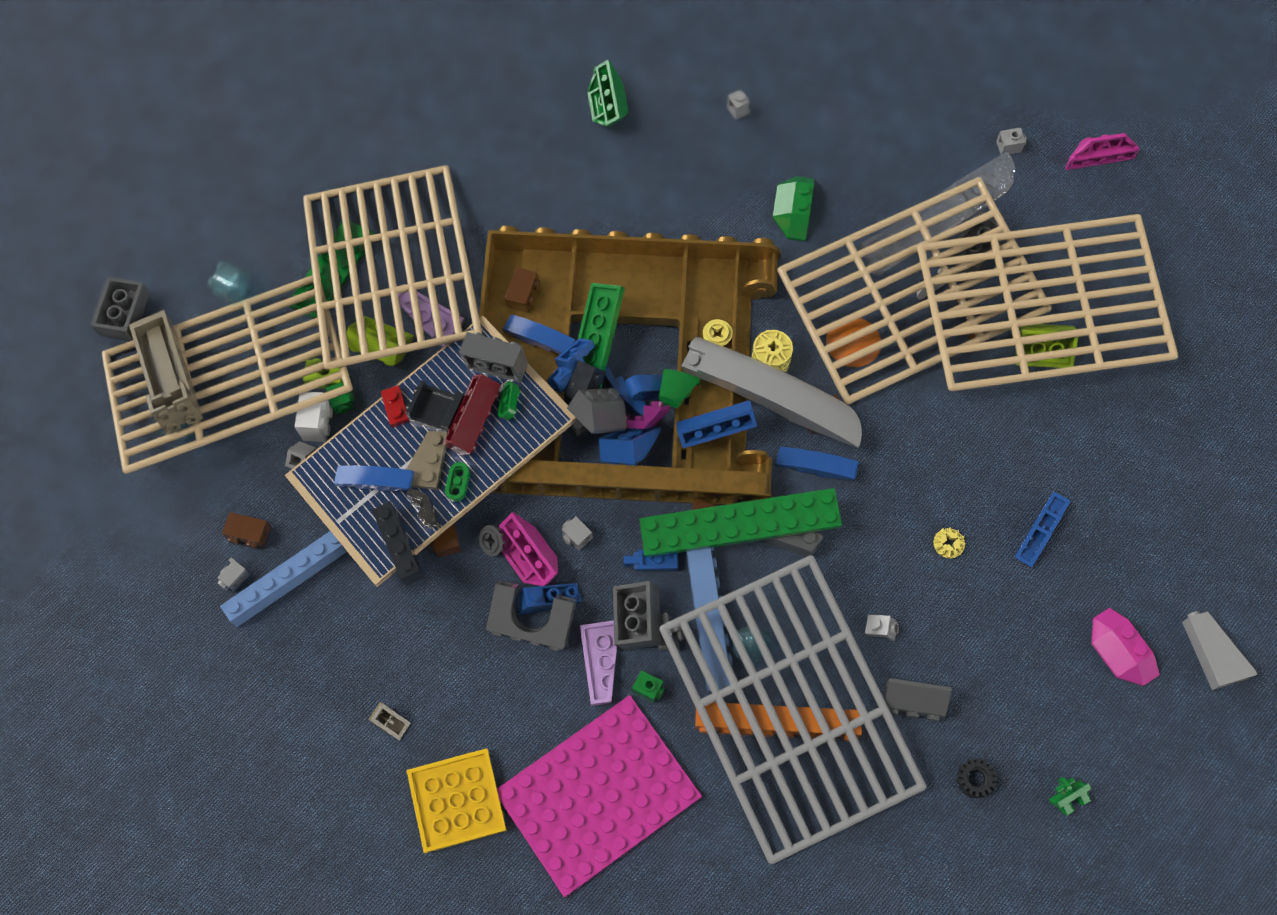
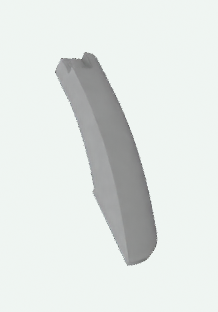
[681,337,862,448]

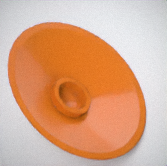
[826,318,881,367]

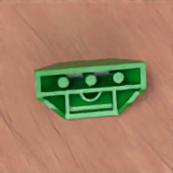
[587,60,629,127]
[772,176,814,242]

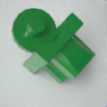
[1048,777,1091,816]

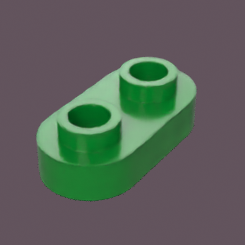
[498,381,520,420]
[445,462,470,502]

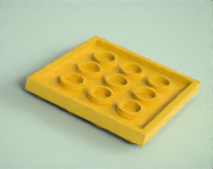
[406,748,507,854]

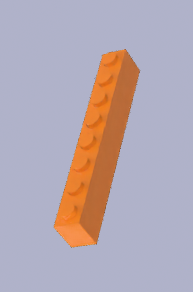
[695,702,862,741]

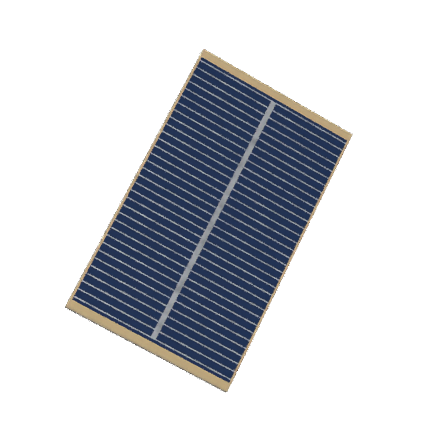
[285,316,578,587]

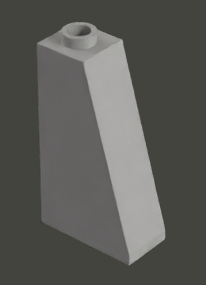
[1182,611,1257,690]

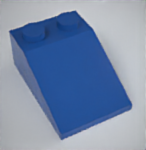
[599,427,661,466]

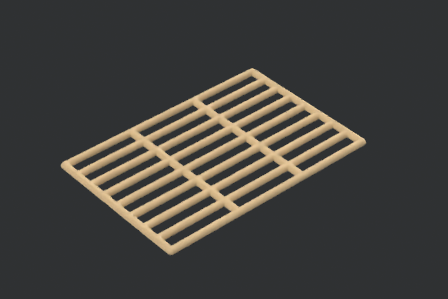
[303,165,482,370]
[777,177,1052,404]
[917,214,1178,391]
[102,275,353,474]

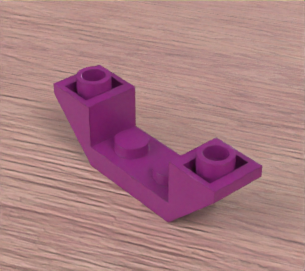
[626,401,670,429]

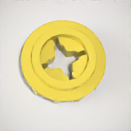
[703,319,733,346]
[933,527,966,558]

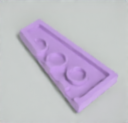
[398,284,465,348]
[580,620,617,706]

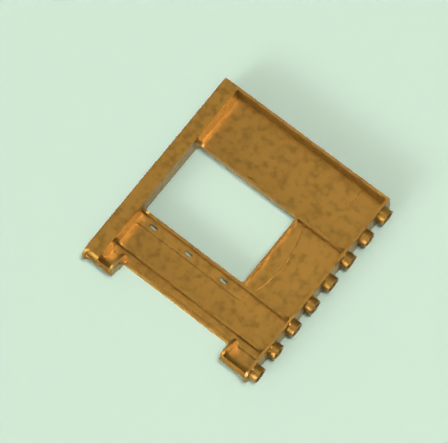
[479,226,781,505]

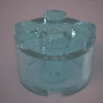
[208,261,251,304]

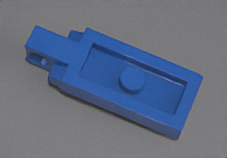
[623,550,678,571]

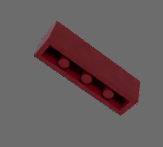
[442,374,501,455]

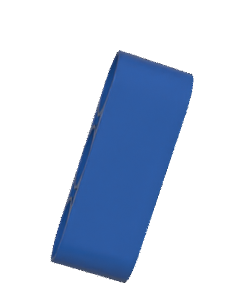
[625,375,663,401]

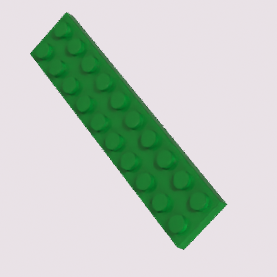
[639,488,842,558]

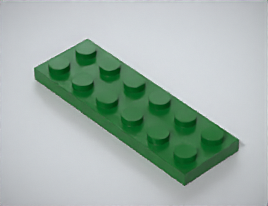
[288,221,375,319]
[565,283,625,392]

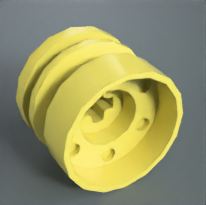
[751,330,793,372]

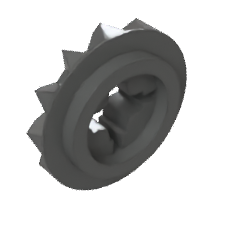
[479,525,505,556]

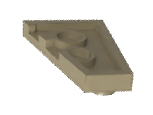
[406,431,447,490]

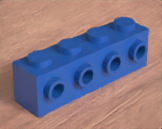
[676,400,757,448]

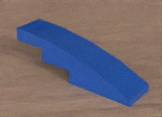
[502,314,576,354]
[604,365,646,416]
[776,447,859,480]
[334,465,414,491]
[1014,491,1071,568]

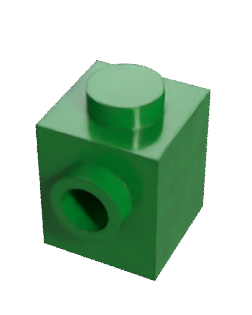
[326,382,355,414]
[632,670,665,703]

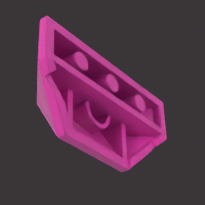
[1065,133,1140,170]
[499,512,558,586]
[1091,608,1160,686]

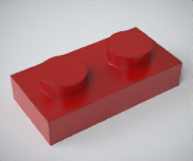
[380,385,410,428]

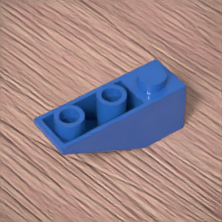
[516,583,582,615]

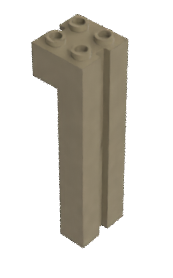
[129,310,203,434]

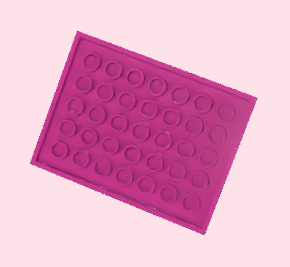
[497,695,702,898]

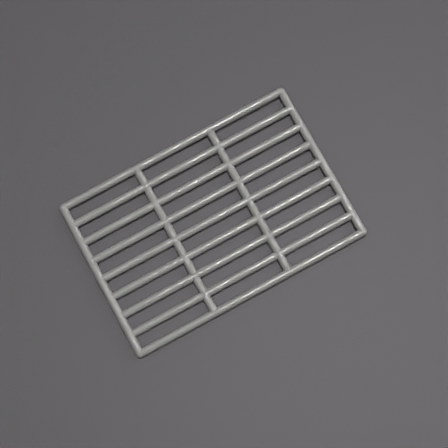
[659,555,927,864]

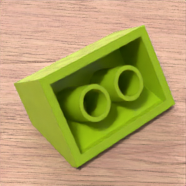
[347,316,415,366]
[1016,324,1078,368]

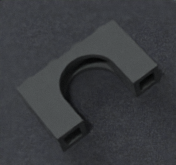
[486,580,577,651]

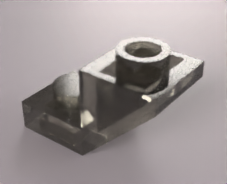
[406,488,441,529]

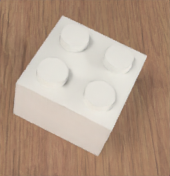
[295,392,333,442]

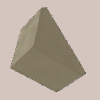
[368,702,410,740]

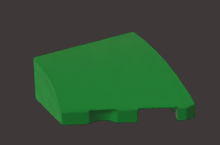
[659,369,700,408]

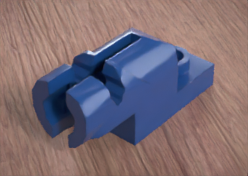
[547,338,595,393]

